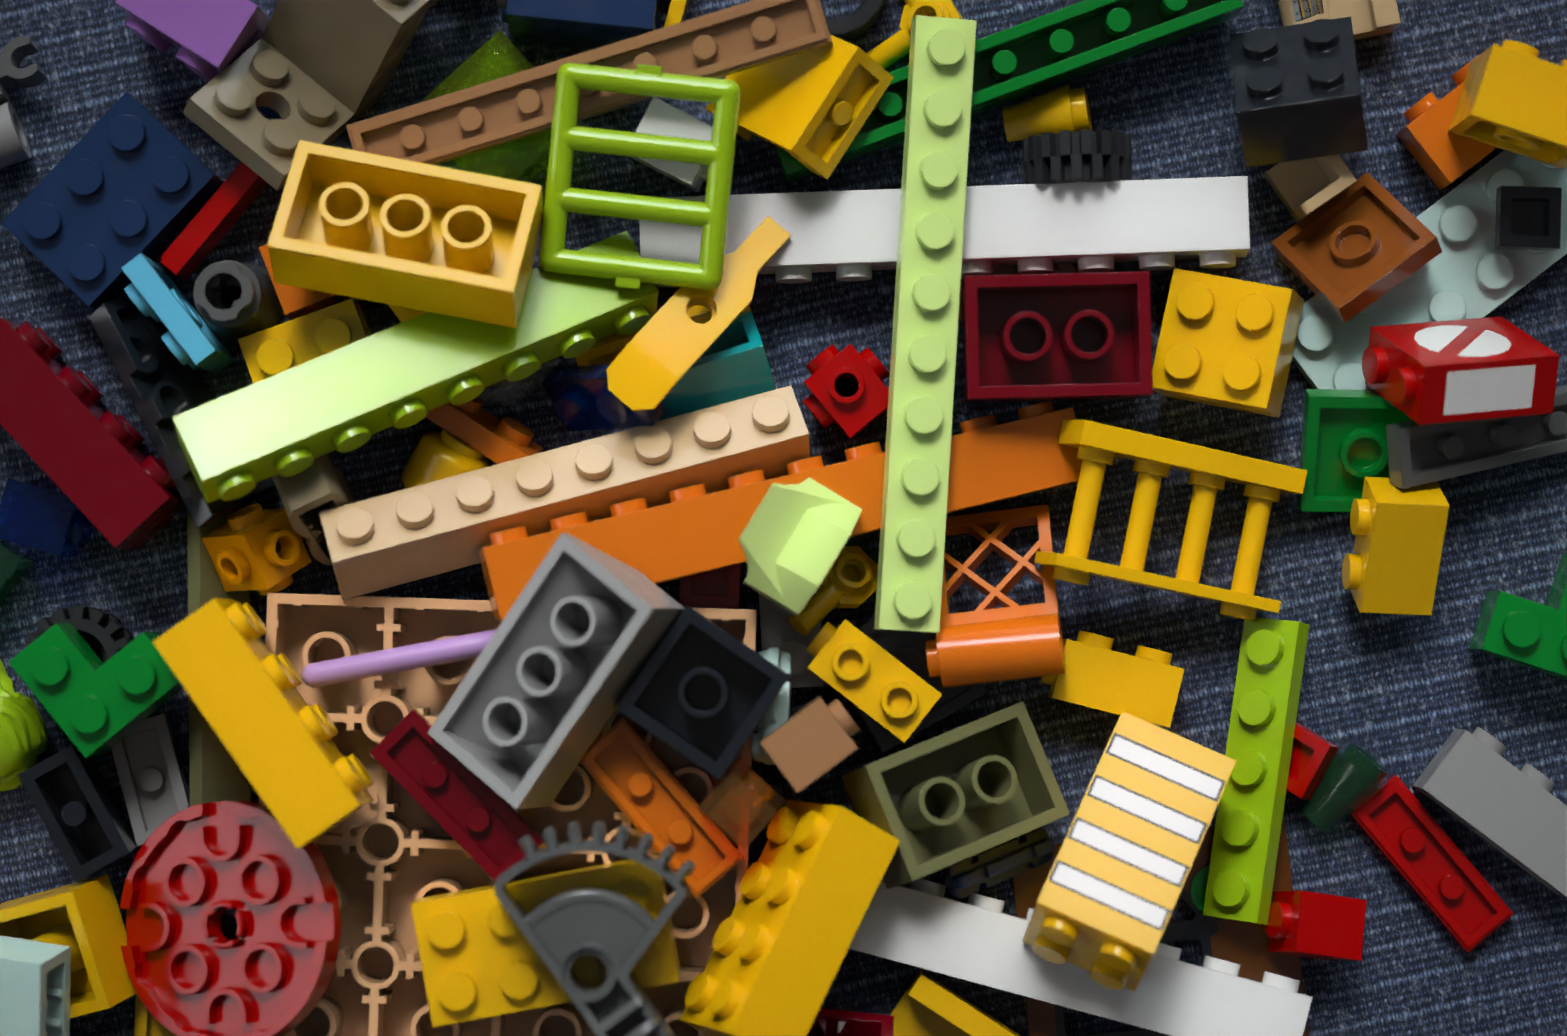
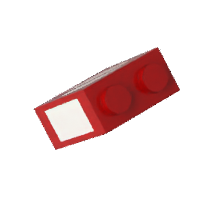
[1362,316,1559,425]

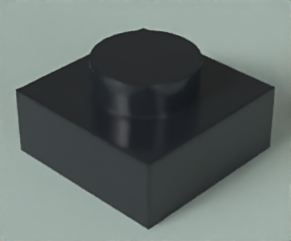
[1495,186,1562,251]

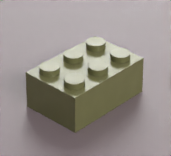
[841,701,1070,889]

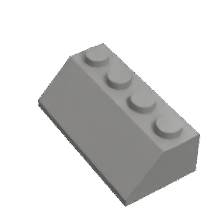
[428,533,684,810]

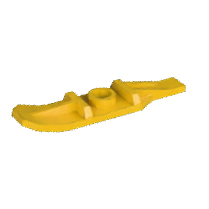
[607,216,791,411]

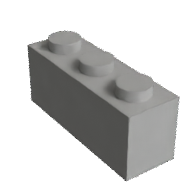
[1413,727,1567,898]

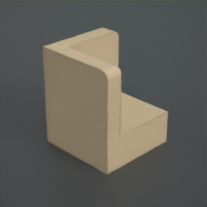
[1264,154,1357,223]

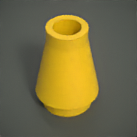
[1002,83,1092,142]

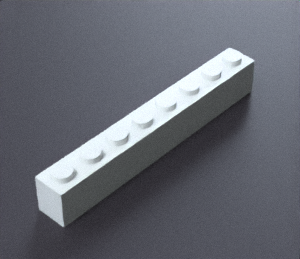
[848,878,1312,1036]

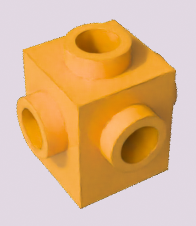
[202,503,312,596]

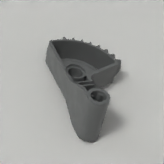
[495,821,696,1036]

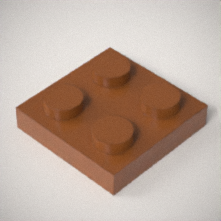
[1271,172,1442,323]

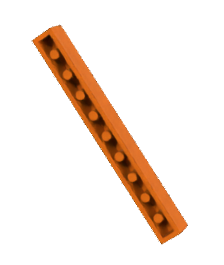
[478,401,1082,623]

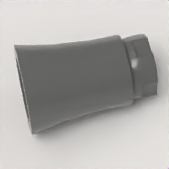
[193,260,283,344]

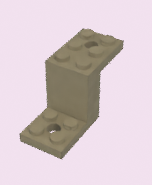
[183,0,438,191]

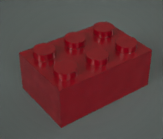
[961,271,1153,403]

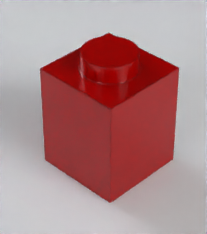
[1265,890,1367,961]

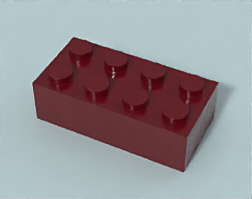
[0,317,186,551]

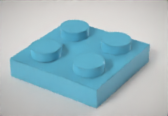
[121,253,234,374]

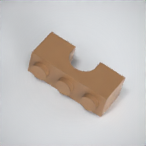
[760,695,860,793]

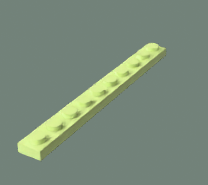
[874,15,977,633]

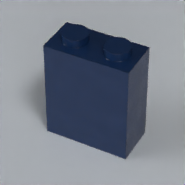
[497,0,663,50]

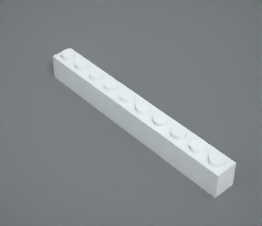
[639,176,1250,288]

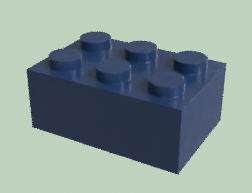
[1,92,224,310]

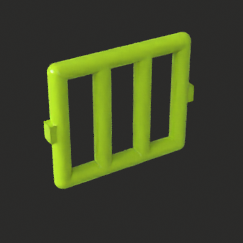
[539,63,741,290]

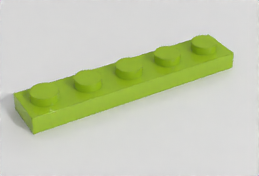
[1203,617,1309,925]

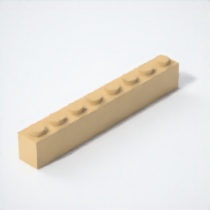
[319,385,810,600]

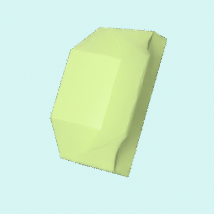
[738,477,862,616]

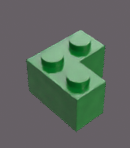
[1469,553,1567,681]
[8,623,183,758]

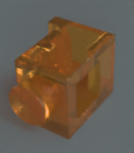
[698,759,786,849]

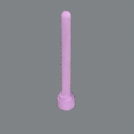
[302,629,497,688]

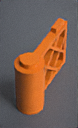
[926,505,1066,688]

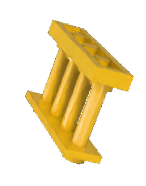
[1034,420,1307,621]

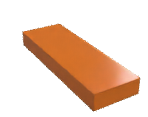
[580,717,744,898]

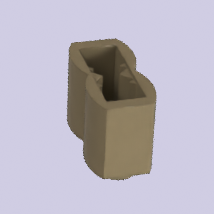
[272,453,355,566]

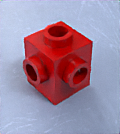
[802,343,890,441]

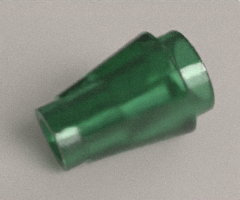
[1301,742,1388,833]

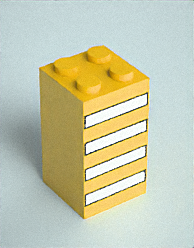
[1022,711,1236,992]

